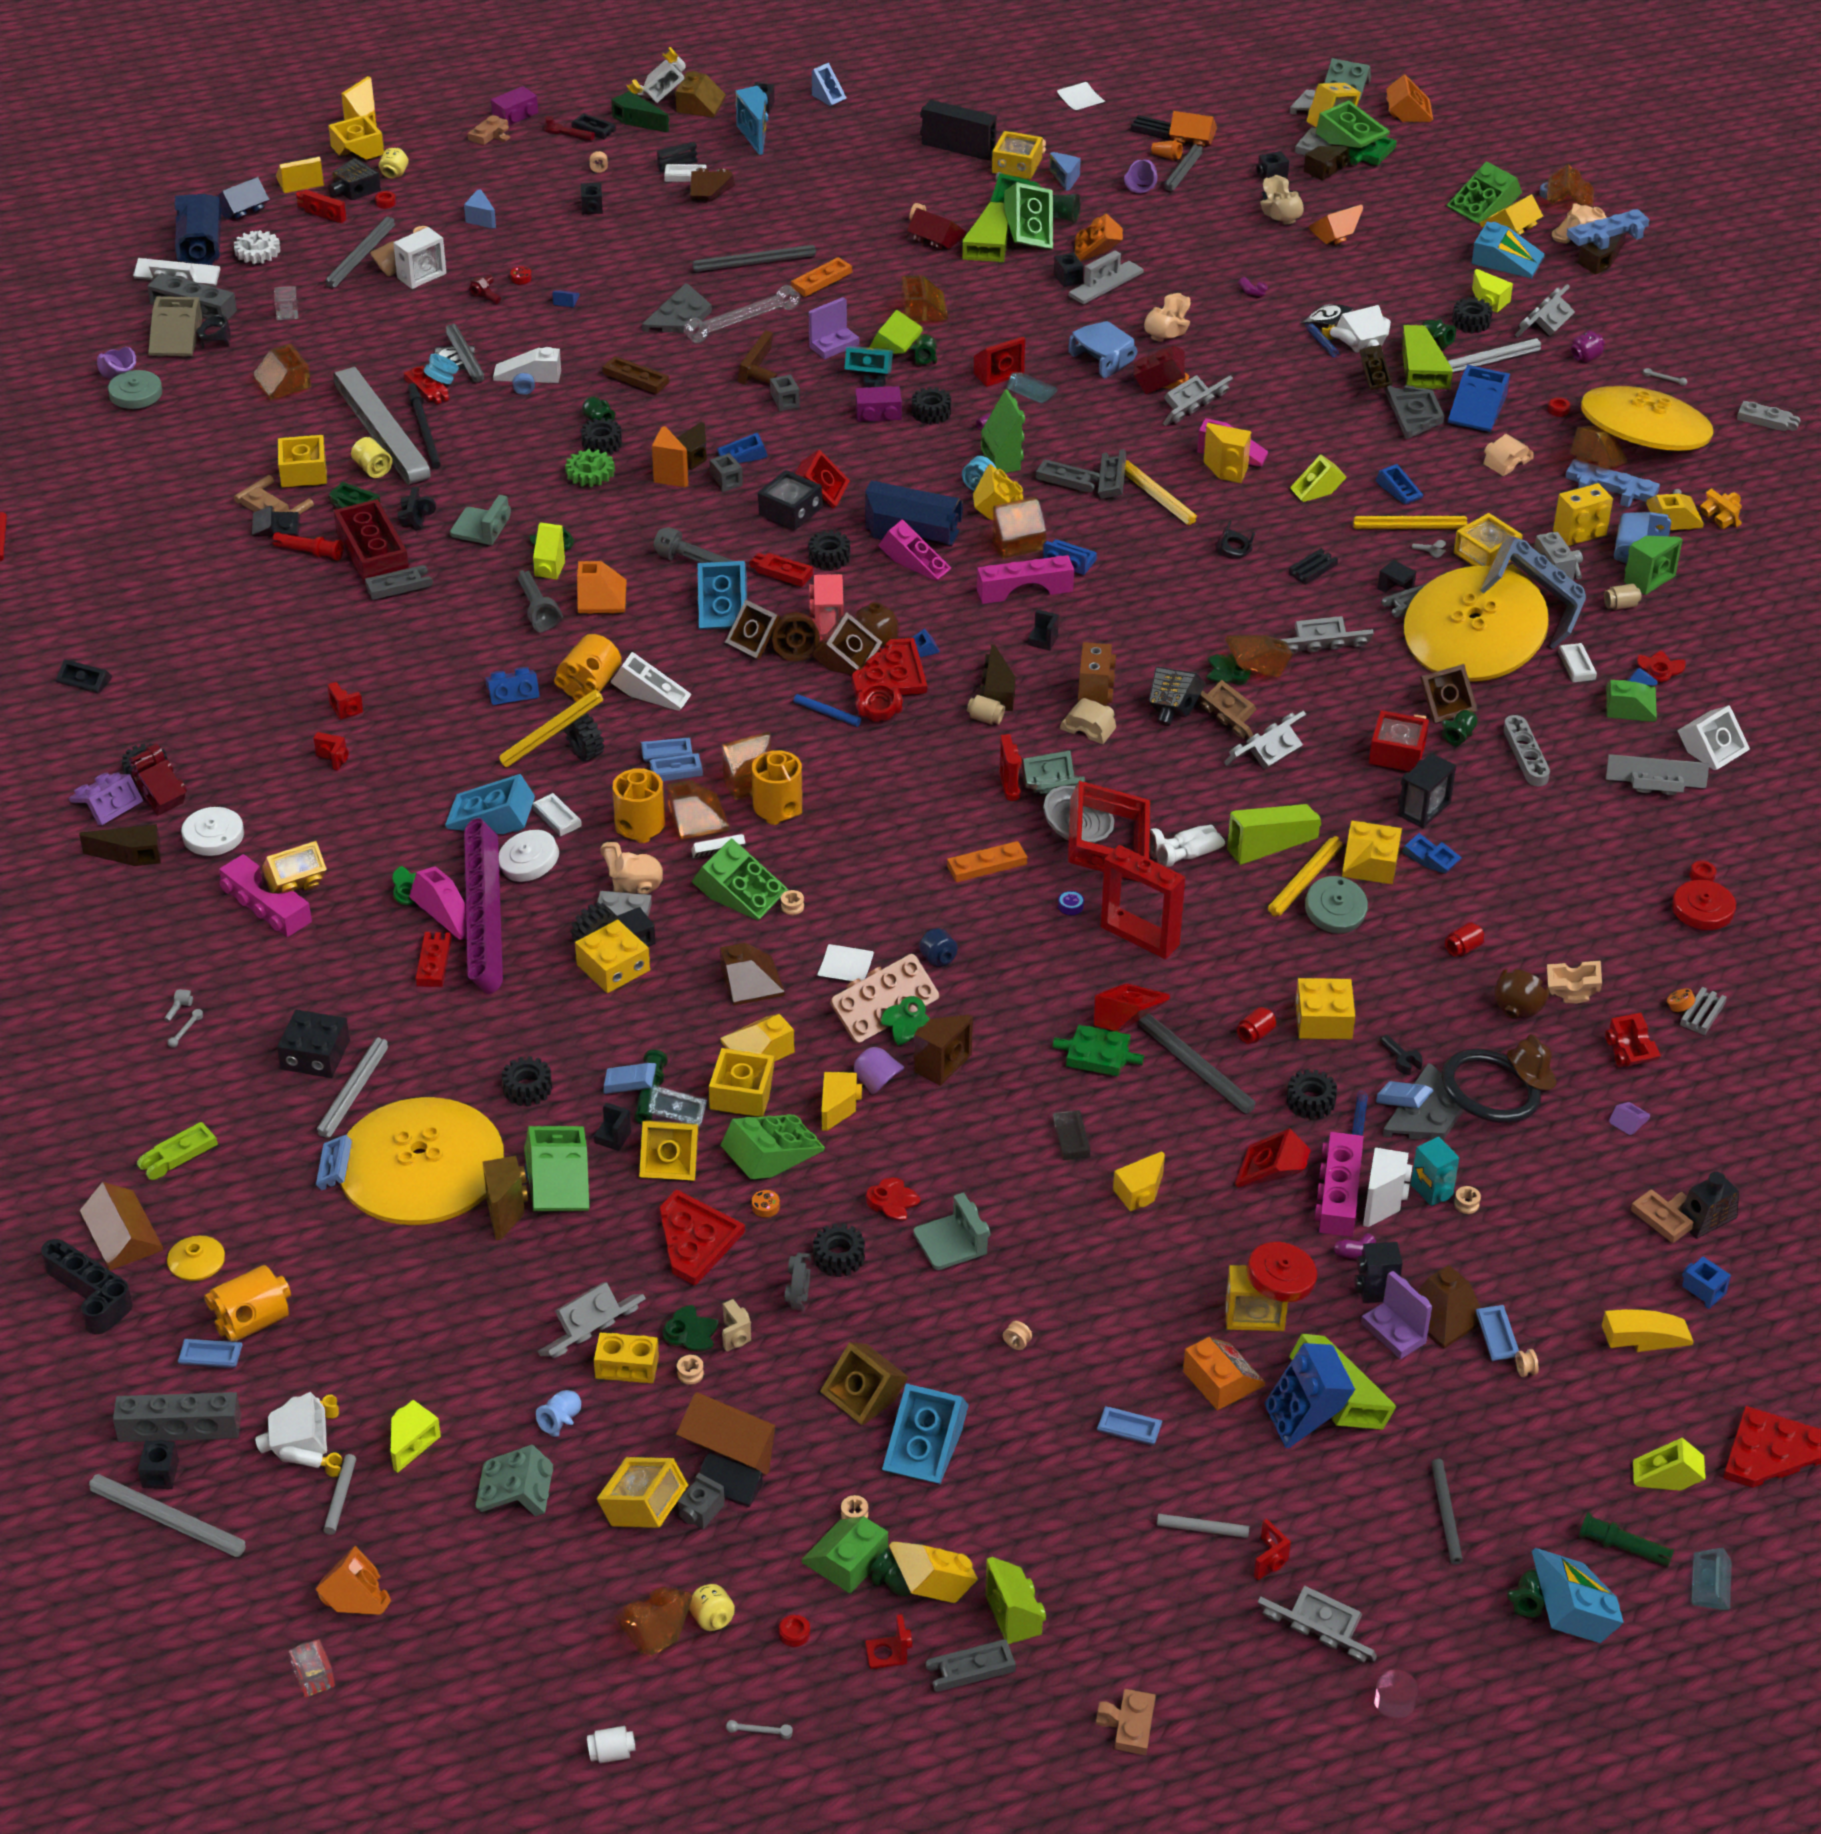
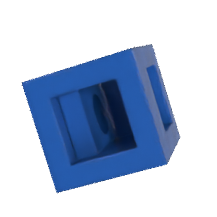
[1682,1256,1731,1309]

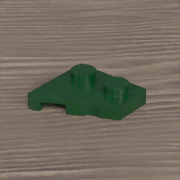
[329,482,381,509]

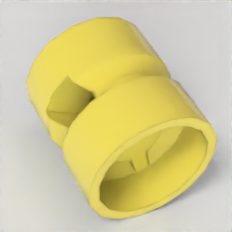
[351,437,393,478]

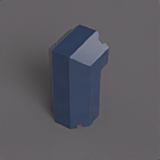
[175,194,221,265]
[865,480,963,546]

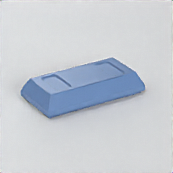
[641,738,692,762]
[604,1063,656,1094]
[1376,1081,1433,1108]
[1475,1305,1519,1361]
[178,1339,243,1369]
[1097,1406,1162,1446]

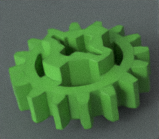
[565,449,615,487]

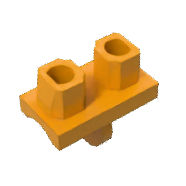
[1700,488,1742,529]

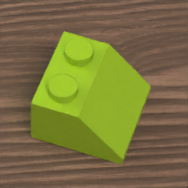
[985,1557,1046,1644]

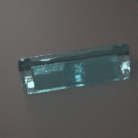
[1007,373,1058,403]
[647,1086,707,1127]
[1692,1547,1731,1610]

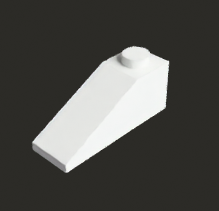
[493,347,561,383]
[611,652,691,711]

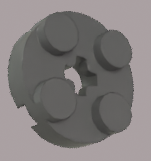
[785,1252,811,1311]

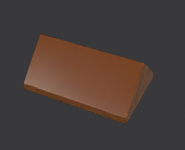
[80,1182,163,1270]
[676,1392,775,1475]

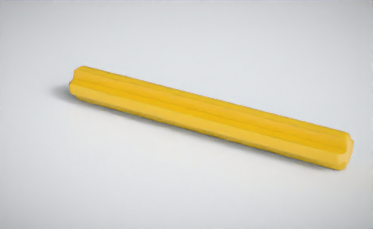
[1124,460,1197,526]
[1353,516,1467,529]
[499,690,603,767]
[1268,836,1342,917]

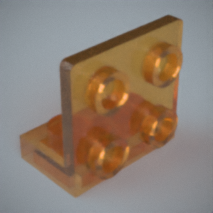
[1547,164,1594,208]

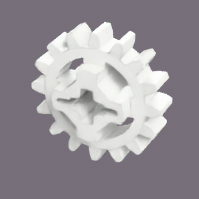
[234,230,280,264]

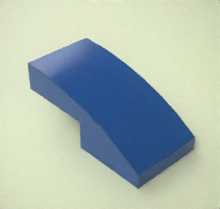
[1402,833,1462,874]

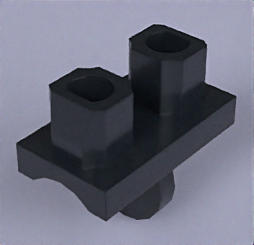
[397,486,436,530]

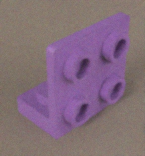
[809,297,859,359]
[69,772,143,825]
[1361,1271,1432,1360]

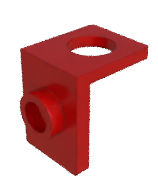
[1254,1518,1291,1580]
[865,1614,913,1669]

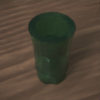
[1053,194,1081,223]

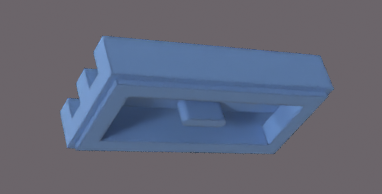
[649,753,703,781]
[316,1135,352,1190]

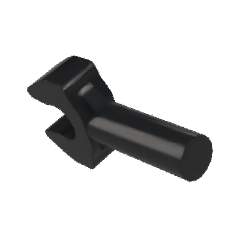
[864,372,886,388]
[1380,1035,1423,1075]

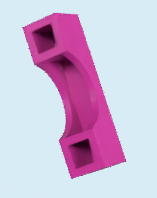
[977,555,1074,604]
[219,854,312,937]

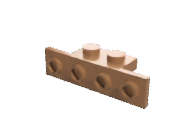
[1198,680,1257,739]

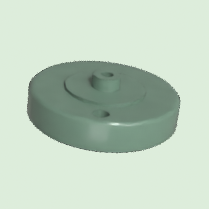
[108,370,163,409]
[1305,876,1368,934]

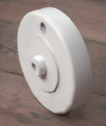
[181,807,244,856]
[499,830,559,882]

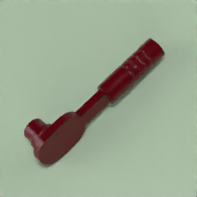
[543,116,595,141]

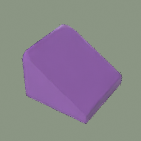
[1609,1102,1650,1135]

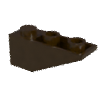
[1578,233,1626,275]
[1359,345,1392,390]
[980,644,1016,711]
[79,824,161,866]

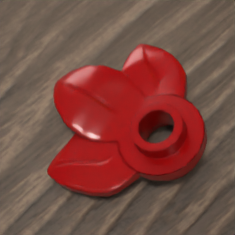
[1637,650,1686,683]
[866,1177,921,1221]

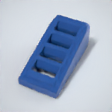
[717,432,768,463]
[1376,464,1424,505]

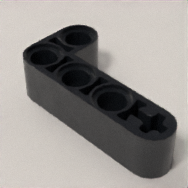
[41,1239,133,1335]

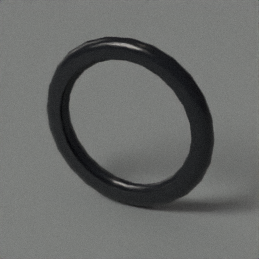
[1441,1048,1541,1123]

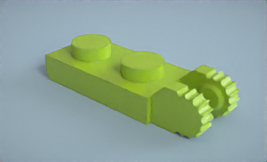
[137,1122,218,1180]

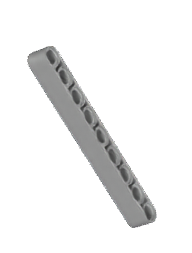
[333,367,431,485]

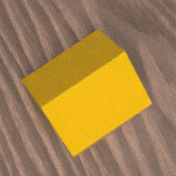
[276,157,324,193]

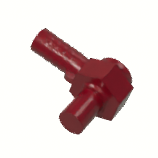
[469,275,501,304]

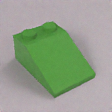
[1316,100,1390,148]
[1004,182,1053,250]

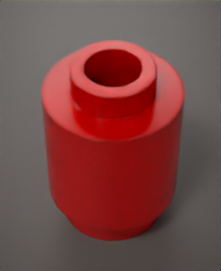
[1444,922,1484,957]
[1237,1007,1276,1044]

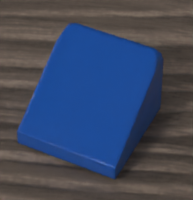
[552,290,580,307]
[912,629,940,657]
[1627,668,1658,686]

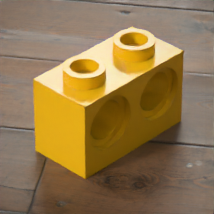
[594,1333,659,1384]

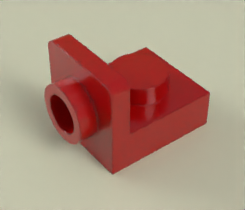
[327,682,363,720]
[313,732,349,771]

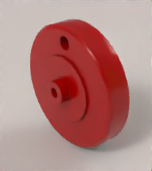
[1672,880,1736,930]
[1246,1242,1318,1302]

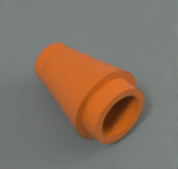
[1151,140,1183,161]

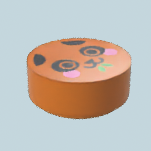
[1667,988,1696,1012]
[752,1190,780,1218]

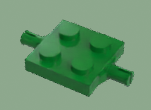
[1347,128,1397,166]
[1053,1025,1144,1076]

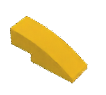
[1602,1309,1694,1352]

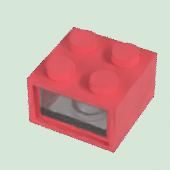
[809,574,844,642]

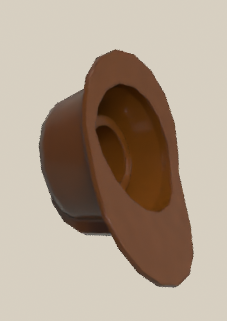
[1507,1034,1557,1091]

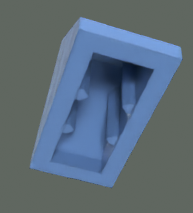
[812,63,847,106]
[1049,152,1081,191]
[464,189,496,228]

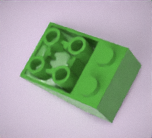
[1447,161,1522,224]
[981,390,1025,473]
[691,838,789,921]
[720,1114,825,1179]
[524,1126,589,1211]

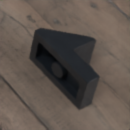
[252,506,300,537]

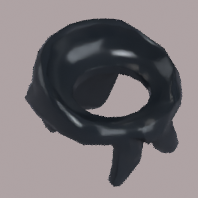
[196,315,230,349]
[1216,521,1255,559]

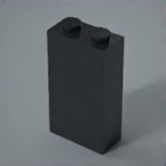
[920,100,997,161]

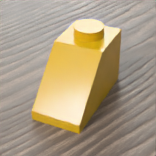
[822,1072,862,1131]
[1113,1151,1165,1212]

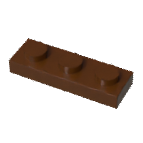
[602,356,669,394]

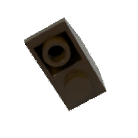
[1304,146,1350,181]
[677,422,707,470]

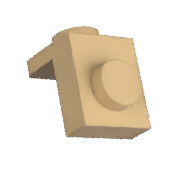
[722,1299,751,1351]

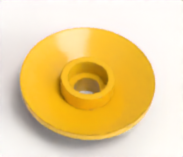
[167,1236,225,1281]

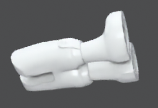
[1149,825,1225,868]

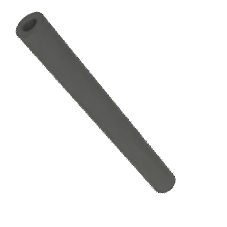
[1431,1459,1463,1565]

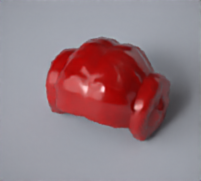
[855,683,903,722]

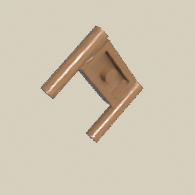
[234,475,314,514]

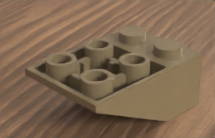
[148,297,203,357]

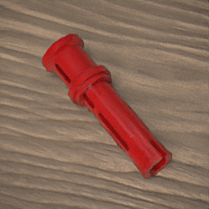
[273,532,344,561]

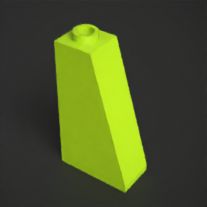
[962,202,1009,262]
[1401,325,1453,389]
[1227,804,1321,865]
[1289,1334,1396,1430]

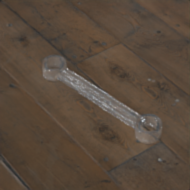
[684,285,800,343]

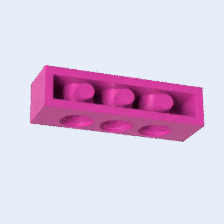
[1315,1132,1364,1237]

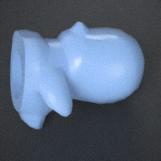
[536,1390,581,1437]

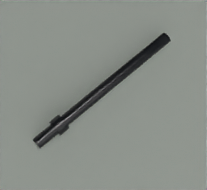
[408,383,441,469]

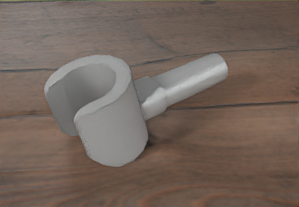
[1412,540,1446,558]
[1572,550,1583,579]
[164,989,193,1022]

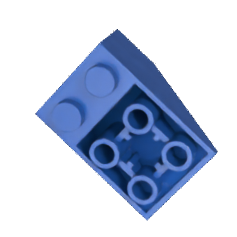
[1448,365,1510,432]
[1264,1343,1355,1448]

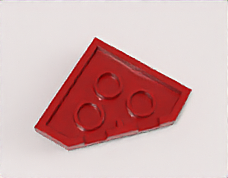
[851,638,928,697]
[660,1189,745,1286]
[1723,1406,1821,1488]

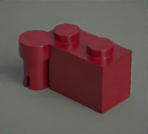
[129,743,187,816]

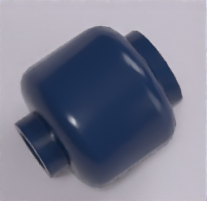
[919,928,958,967]

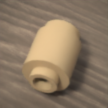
[1604,584,1641,610]
[967,695,1005,725]

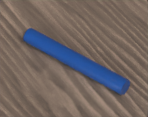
[794,694,861,727]

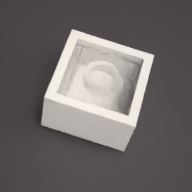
[393,227,446,289]

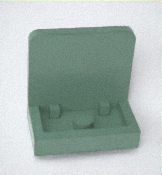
[1325,58,1371,100]
[450,495,511,545]
[1021,750,1085,794]
[914,1192,990,1270]
[476,1444,553,1516]

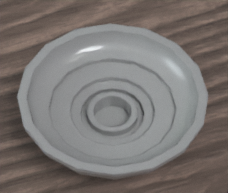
[1043,786,1114,843]

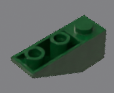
[611,91,669,132]

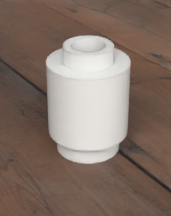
[587,1726,636,1763]

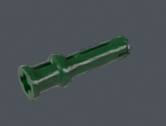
[634,1049,668,1124]
[1578,1512,1674,1568]

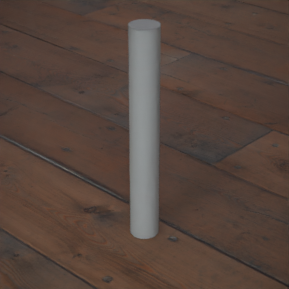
[324,1454,356,1535]
[1157,1514,1249,1538]

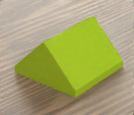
[869,310,923,354]

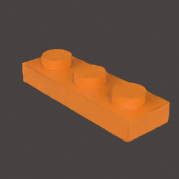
[791,257,852,297]
[947,841,1028,882]

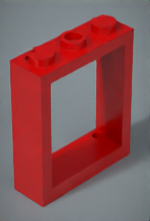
[1068,780,1150,882]
[1101,845,1185,960]

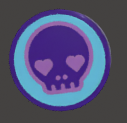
[1058,891,1084,915]

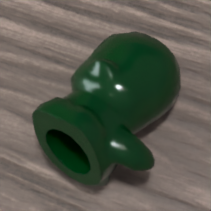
[1422,319,1456,350]
[908,334,937,366]
[582,397,616,423]
[1442,710,1478,747]
[870,1548,912,1597]
[1507,1569,1545,1617]

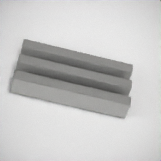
[1680,987,1727,1035]

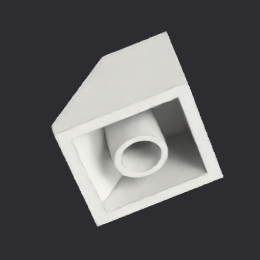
[1677,705,1750,770]
[1363,1148,1413,1227]

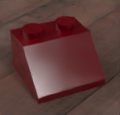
[907,208,967,250]
[1134,346,1185,394]

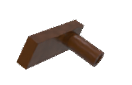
[737,330,777,385]

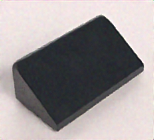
[56,659,112,693]
[700,1453,763,1508]

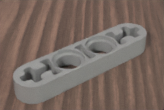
[1503,715,1550,786]

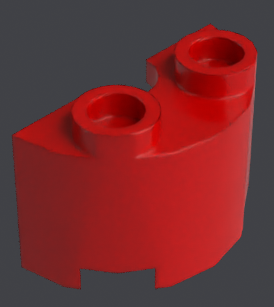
[1605,1012,1661,1067]

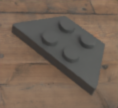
[642,283,712,333]
[1384,385,1444,439]
[1383,1063,1464,1141]

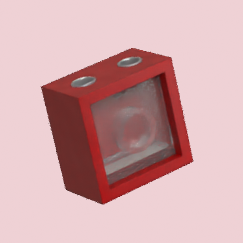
[1369,710,1429,771]

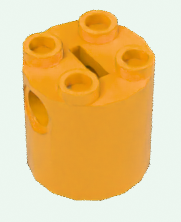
[554,634,622,702]
[752,750,802,825]
[612,769,665,843]
[204,1265,291,1342]

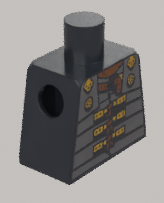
[328,158,381,200]
[1149,666,1206,726]
[1681,1172,1739,1239]

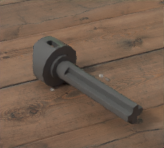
[653,527,734,563]
[517,570,563,633]

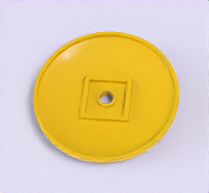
[1581,386,1713,450]
[1404,566,1549,681]
[339,1097,504,1225]

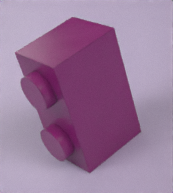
[491,86,538,126]
[855,386,902,422]

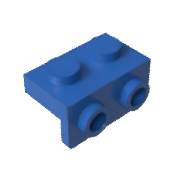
[1043,539,1097,575]
[485,667,540,705]

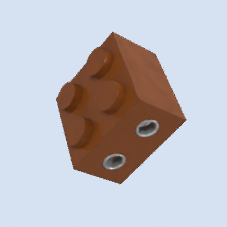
[1078,642,1116,706]

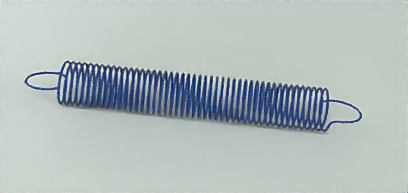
[1305,324,1340,357]
[1352,1091,1368,1136]

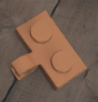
[468,115,510,145]
[1631,1189,1693,1243]
[1096,1689,1156,1755]

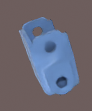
[1068,321,1138,379]
[1614,512,1671,564]

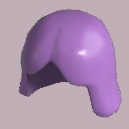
[1124,159,1157,193]
[97,347,136,380]
[854,1047,904,1095]

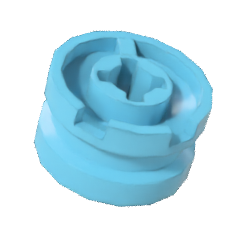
[424,354,459,384]
[962,456,997,491]

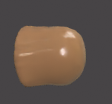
[370,241,397,277]

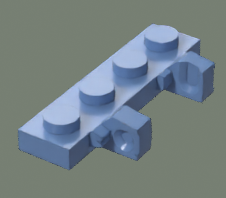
[1567,209,1649,250]
[1565,459,1660,507]

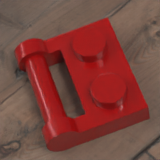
[999,734,1022,801]

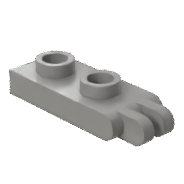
[1737,401,1801,431]

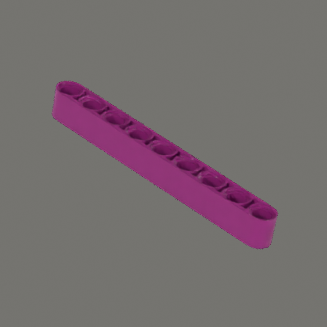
[464,818,503,994]

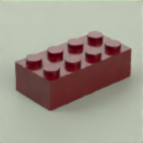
[333,499,409,585]

